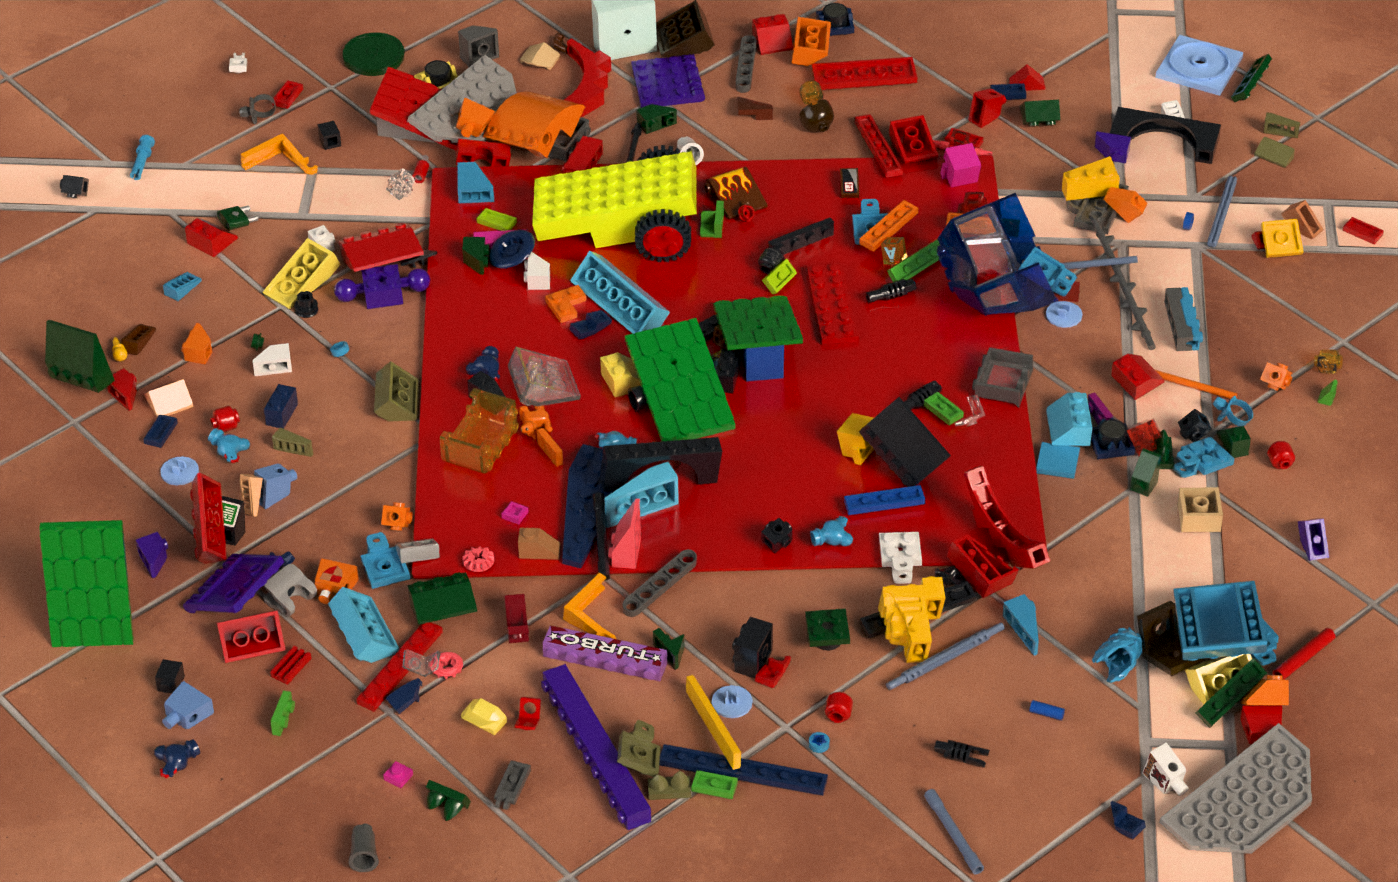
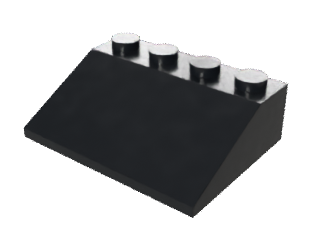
[858,397,951,487]

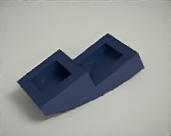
[569,310,612,339]

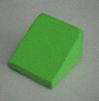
[1317,379,1338,406]

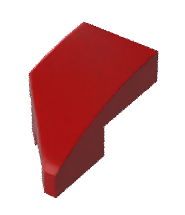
[755,656,791,688]

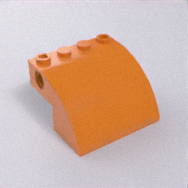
[483,91,585,158]

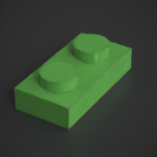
[923,392,964,426]
[271,690,295,736]
[691,770,738,799]

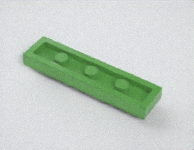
[887,237,951,282]

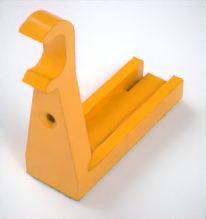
[241,133,318,175]
[563,573,616,639]

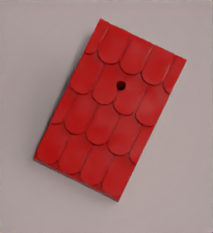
[370,67,457,151]

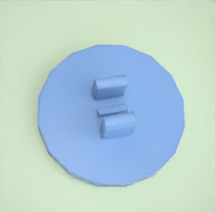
[1046,301,1083,328]
[161,456,199,486]
[711,685,753,718]

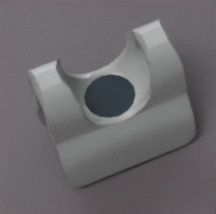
[264,564,317,617]

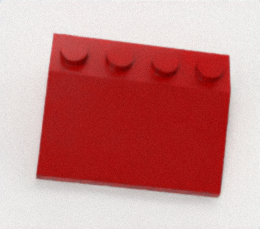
[338,223,424,272]
[190,473,227,564]

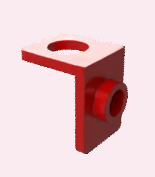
[515,697,541,730]

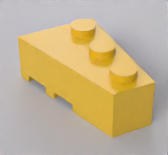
[1062,156,1120,201]

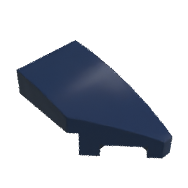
[386,678,423,714]
[1110,801,1146,840]

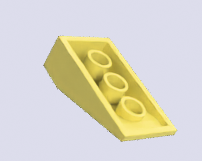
[262,238,341,309]

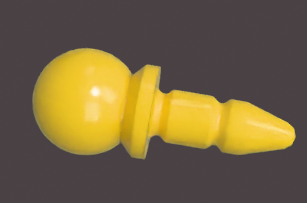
[112,337,127,362]

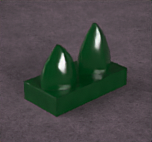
[1151,429,1174,469]
[426,780,471,821]

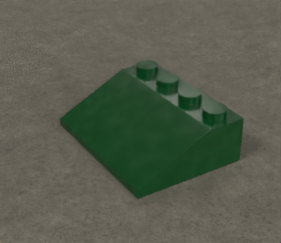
[45,320,115,393]

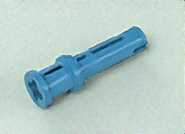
[130,135,155,180]

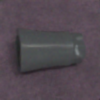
[348,823,379,872]

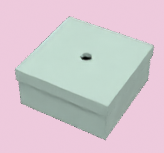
[591,0,657,60]

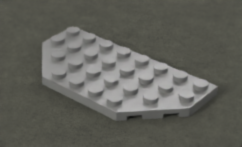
[407,55,517,143]
[1159,723,1312,854]

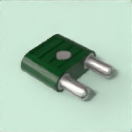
[217,205,259,231]

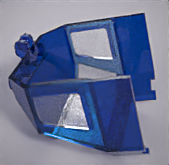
[937,193,1058,316]

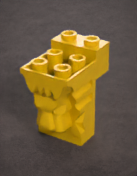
[878,576,945,663]

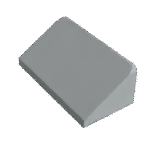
[395,539,440,563]

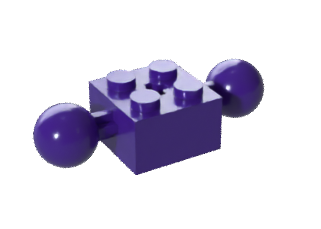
[334,264,430,309]

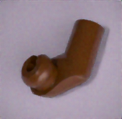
[553,33,567,54]

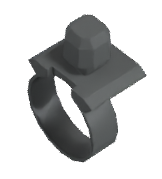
[239,94,276,124]

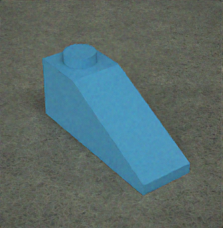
[1003,594,1039,656]

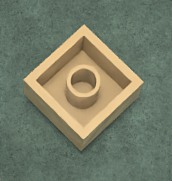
[1177,487,1223,532]

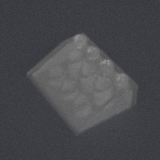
[507,347,581,406]

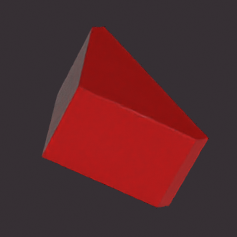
[1009,64,1045,91]

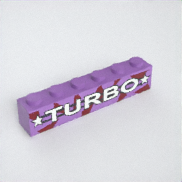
[543,625,667,681]

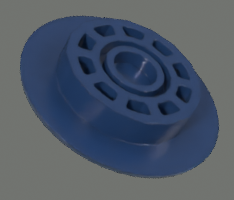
[489,230,535,269]

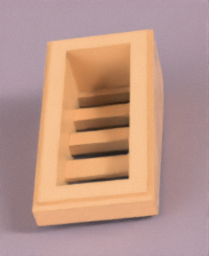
[240,474,263,516]

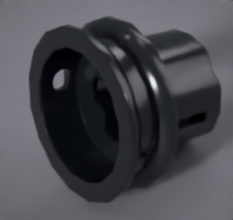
[294,291,319,318]

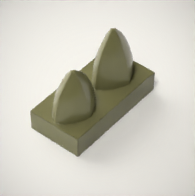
[648,770,691,800]

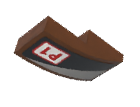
[840,168,859,198]

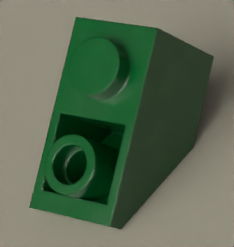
[636,104,677,134]
[462,237,489,275]

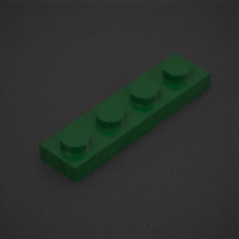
[1231,54,1272,102]
[1195,658,1267,728]

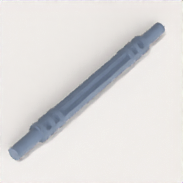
[886,622,1005,690]

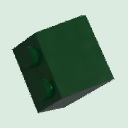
[1020,99,1061,127]

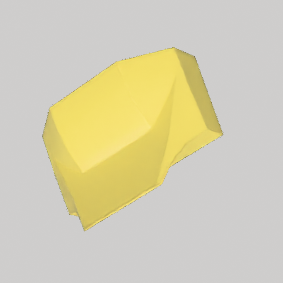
[461,698,507,735]

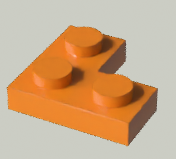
[545,285,586,323]

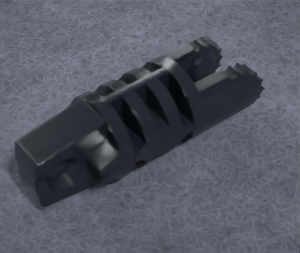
[934,740,990,768]

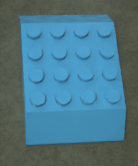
[1173,581,1267,661]

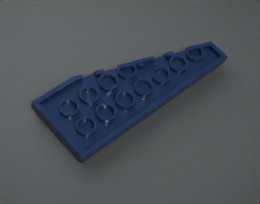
[562,444,630,568]

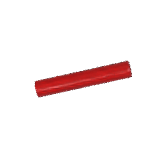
[1272,628,1336,679]

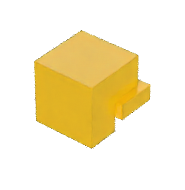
[837,413,874,465]

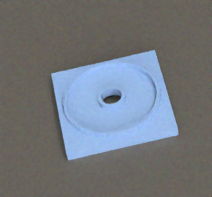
[1155,35,1243,96]

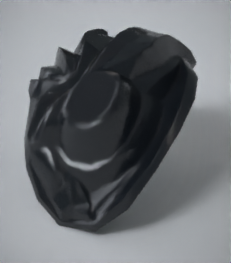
[935,566,966,586]

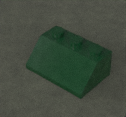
[407,572,478,625]

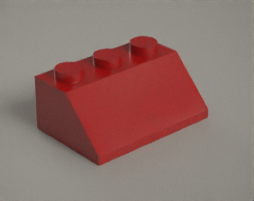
[216,610,285,663]

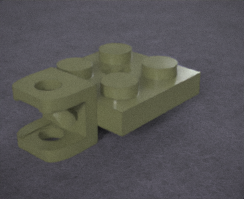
[617,720,661,778]

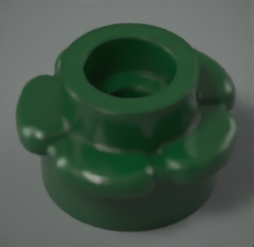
[251,333,265,351]

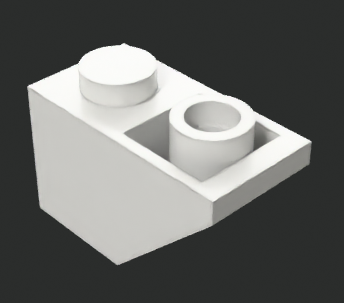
[524,252,550,290]

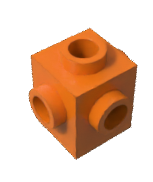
[1260,362,1292,391]
[381,502,413,531]

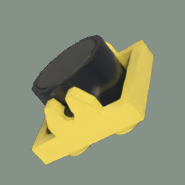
[414,60,458,89]

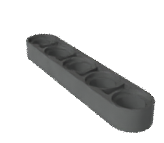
[736,35,757,93]
[622,549,697,617]

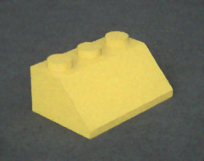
[1185,654,1252,705]

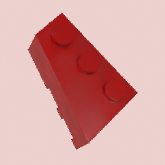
[946,534,1019,598]

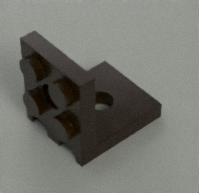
[1137,601,1205,676]

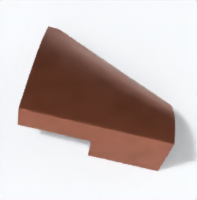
[737,97,773,120]

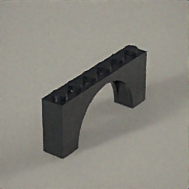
[1110,107,1221,164]
[599,437,722,492]

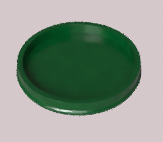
[342,32,405,76]

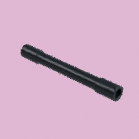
[593,492,610,581]

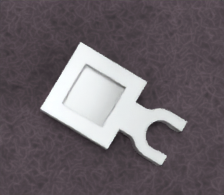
[229,53,247,73]

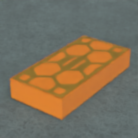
[537,428,563,467]

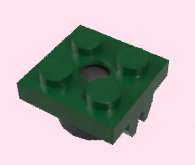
[805,608,850,651]

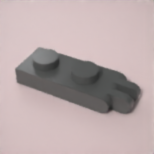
[494,760,531,810]

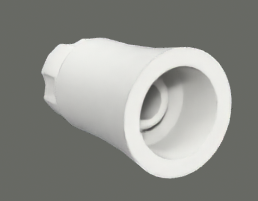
[677,136,704,165]

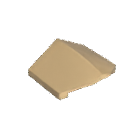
[520,42,560,70]

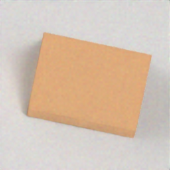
[144,379,193,418]

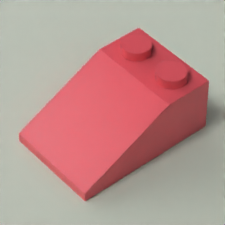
[608,499,641,569]

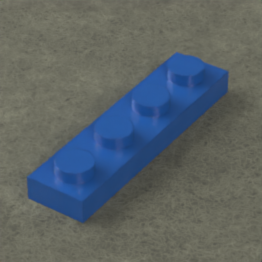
[844,485,925,515]

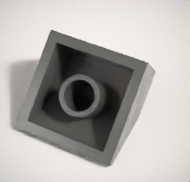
[458,25,499,67]

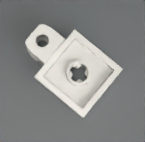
[879,532,922,584]

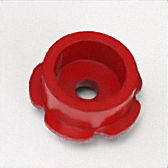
[738,205,755,222]

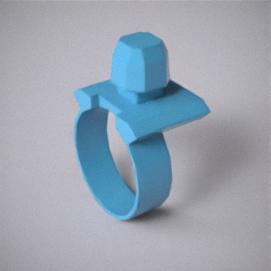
[1212,396,1253,426]

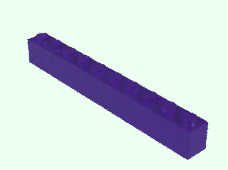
[541,664,651,830]

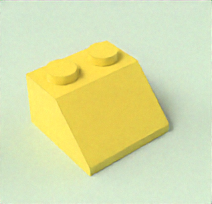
[600,352,642,398]

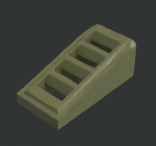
[1263,112,1300,138]
[272,427,313,457]

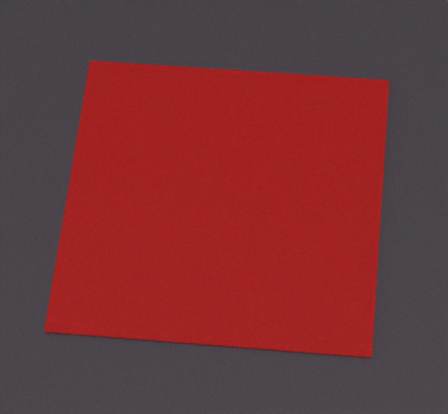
[412,155,1047,579]

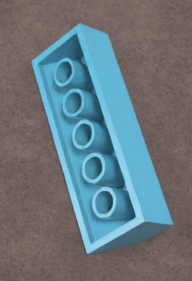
[570,251,670,334]

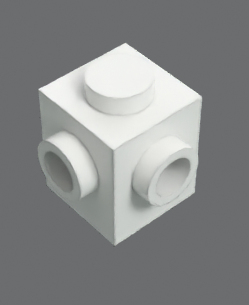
[307,225,336,252]

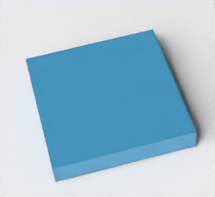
[1036,442,1080,479]

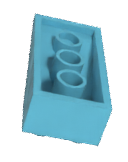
[604,462,679,528]

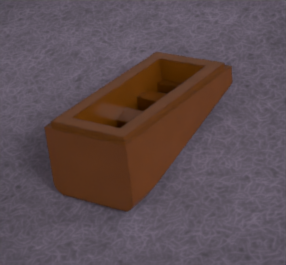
[121,324,156,355]

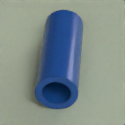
[1029,700,1065,721]

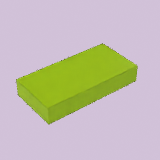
[477,208,517,231]

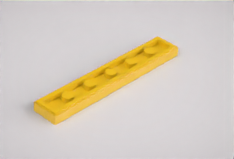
[686,675,741,770]

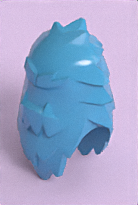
[1092,627,1142,683]

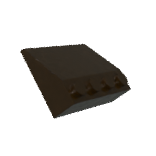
[656,0,715,57]

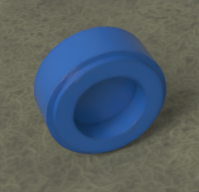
[1183,212,1194,230]

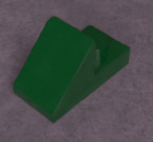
[653,628,685,670]

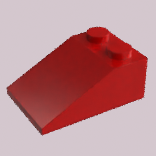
[889,115,939,164]

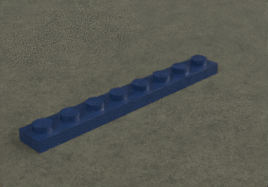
[659,744,828,796]

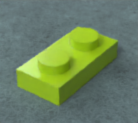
[762,259,797,295]

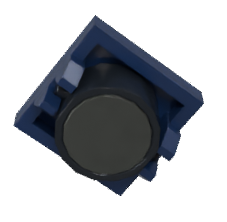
[816,3,855,36]
[1091,418,1135,460]

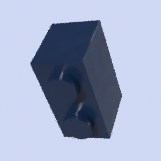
[264,384,298,429]

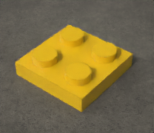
[1261,219,1304,258]

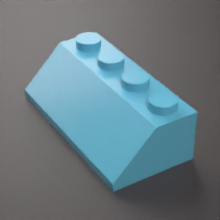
[328,587,400,663]

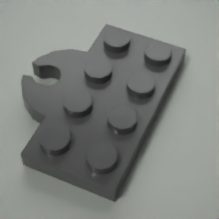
[1066,184,1129,235]

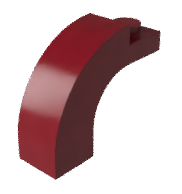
[504,594,529,643]

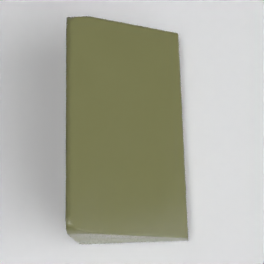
[1254,137,1295,168]

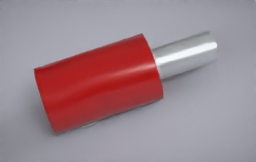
[412,155,429,183]

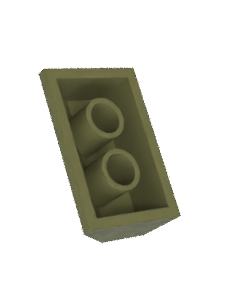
[374,361,419,422]

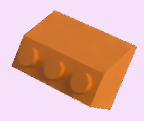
[791,17,831,66]

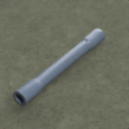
[924,789,984,875]

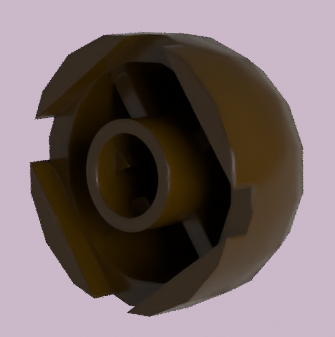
[799,99,834,133]

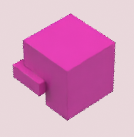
[940,143,981,187]

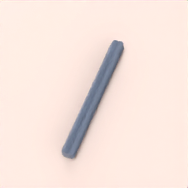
[1207,176,1237,248]

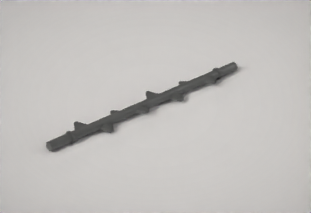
[1092,219,1156,350]

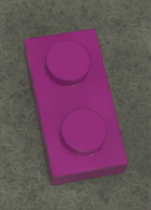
[1088,392,1113,425]

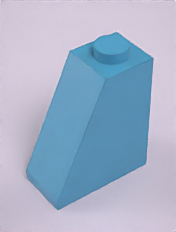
[458,162,494,203]

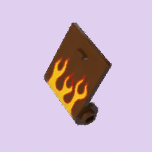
[704,167,768,220]

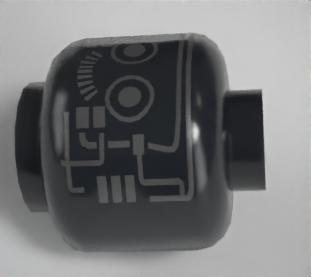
[758,247,785,274]

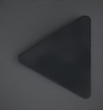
[400,250,437,268]

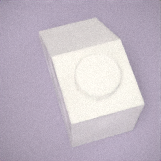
[253,343,292,376]

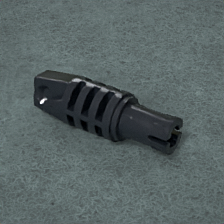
[866,279,917,303]
[904,380,942,410]

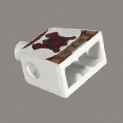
[1143,742,1189,796]

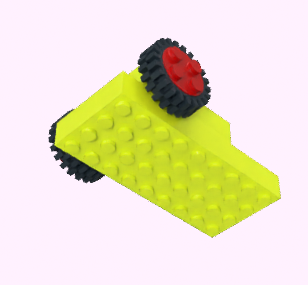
[532,145,697,262]

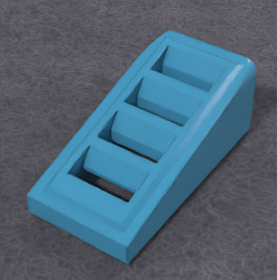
[163,272,202,301]

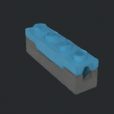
[1164,287,1203,351]

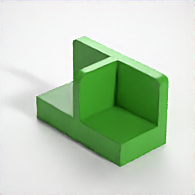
[700,201,724,238]

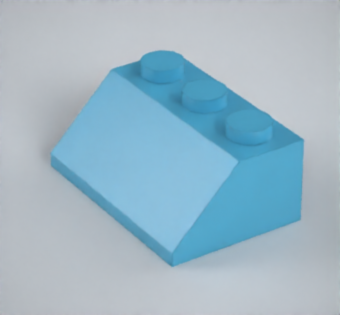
[1046,392,1092,446]

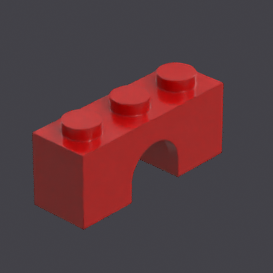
[456,138,511,167]

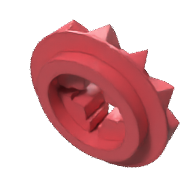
[462,546,494,572]
[430,652,463,680]

